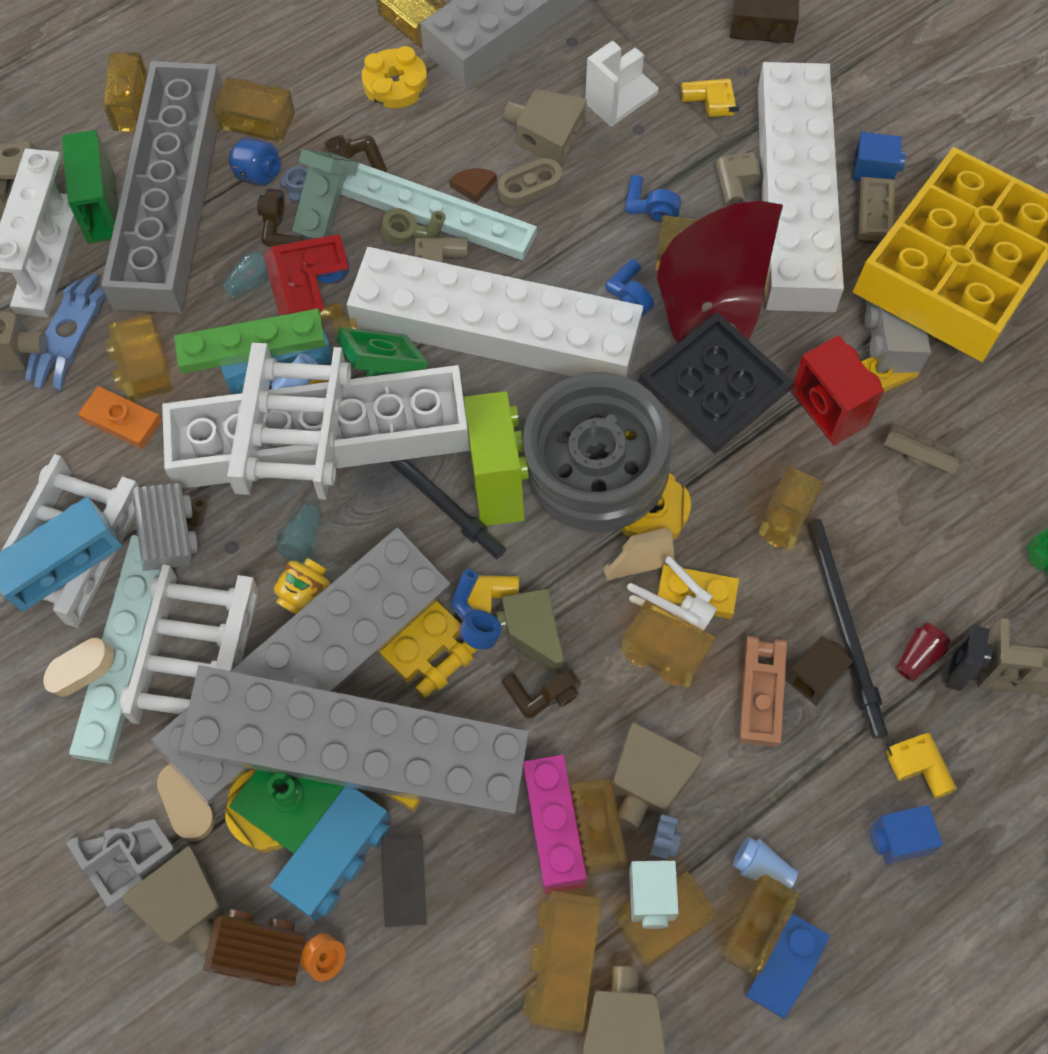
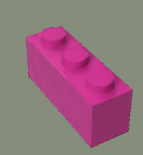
[523,755,587,895]

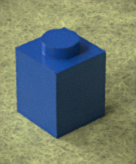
[852,132,906,181]
[871,805,943,865]

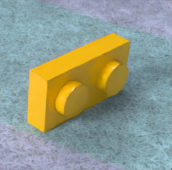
[658,564,739,619]

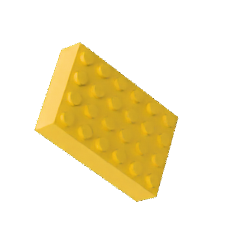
[853,147,1048,363]

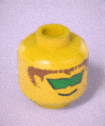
[273,558,331,614]

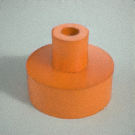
[300,933,346,981]

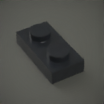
[945,625,993,691]

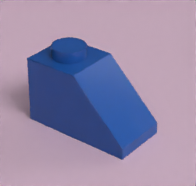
[745,913,830,1019]

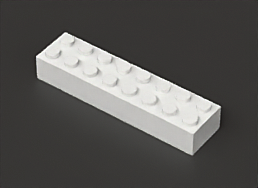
[757,62,844,312]
[347,247,643,378]
[162,365,470,489]

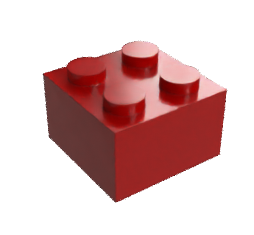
[791,335,884,446]

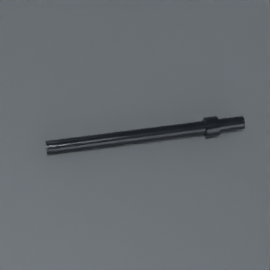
[389,459,506,560]
[807,519,888,739]

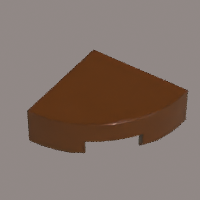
[449,168,497,203]

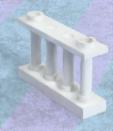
[0,148,77,317]
[227,342,351,500]
[0,454,139,628]
[120,564,259,724]

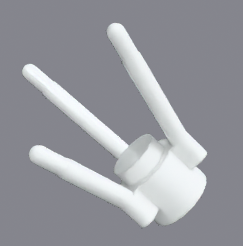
[627,556,717,634]

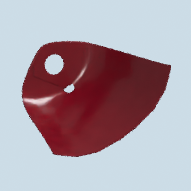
[656,200,783,343]

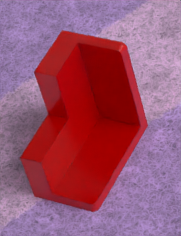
[263,234,349,316]

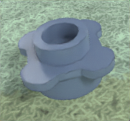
[280,166,308,202]

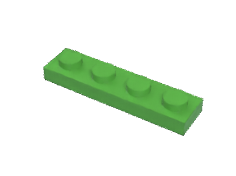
[174,309,326,374]

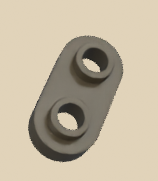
[498,158,562,207]

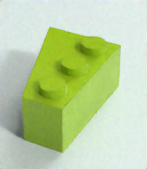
[463,391,529,526]

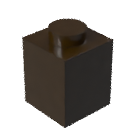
[786,636,853,706]

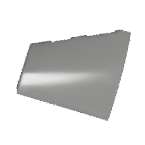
[66,819,178,913]

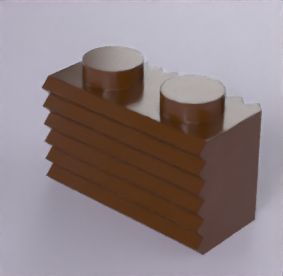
[202,909,306,988]

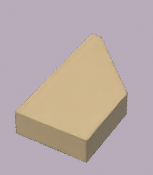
[603,527,674,581]

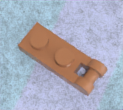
[738,636,787,748]

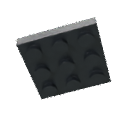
[639,312,794,454]

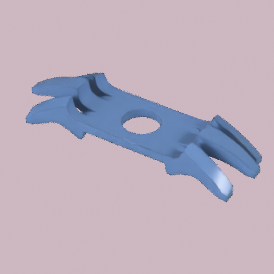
[25,274,107,391]

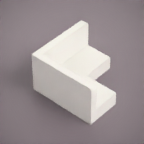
[585,41,659,127]

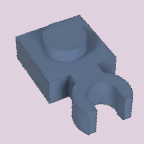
[648,814,682,861]

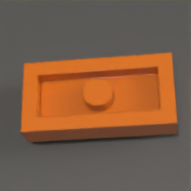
[78,386,162,450]

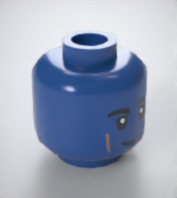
[229,137,281,186]

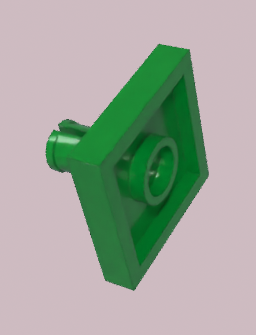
[336,327,428,377]
[229,770,345,855]

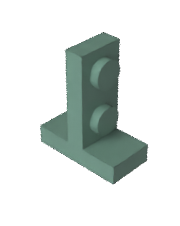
[292,149,359,239]

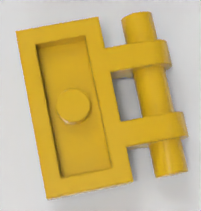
[380,601,479,699]

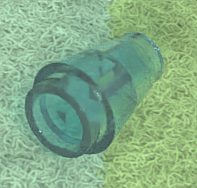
[220,249,269,300]
[277,504,322,562]

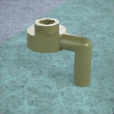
[380,208,446,245]

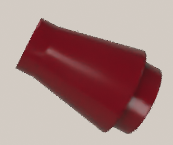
[895,622,951,682]

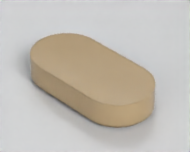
[43,638,114,697]
[157,764,215,842]

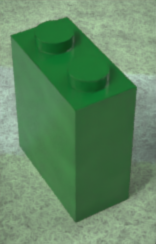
[61,130,118,244]

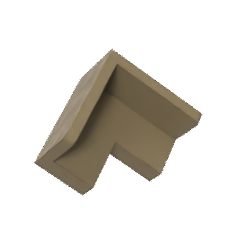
[978,618,1048,696]

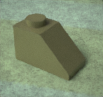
[496,588,564,675]

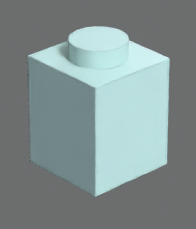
[629,861,679,929]

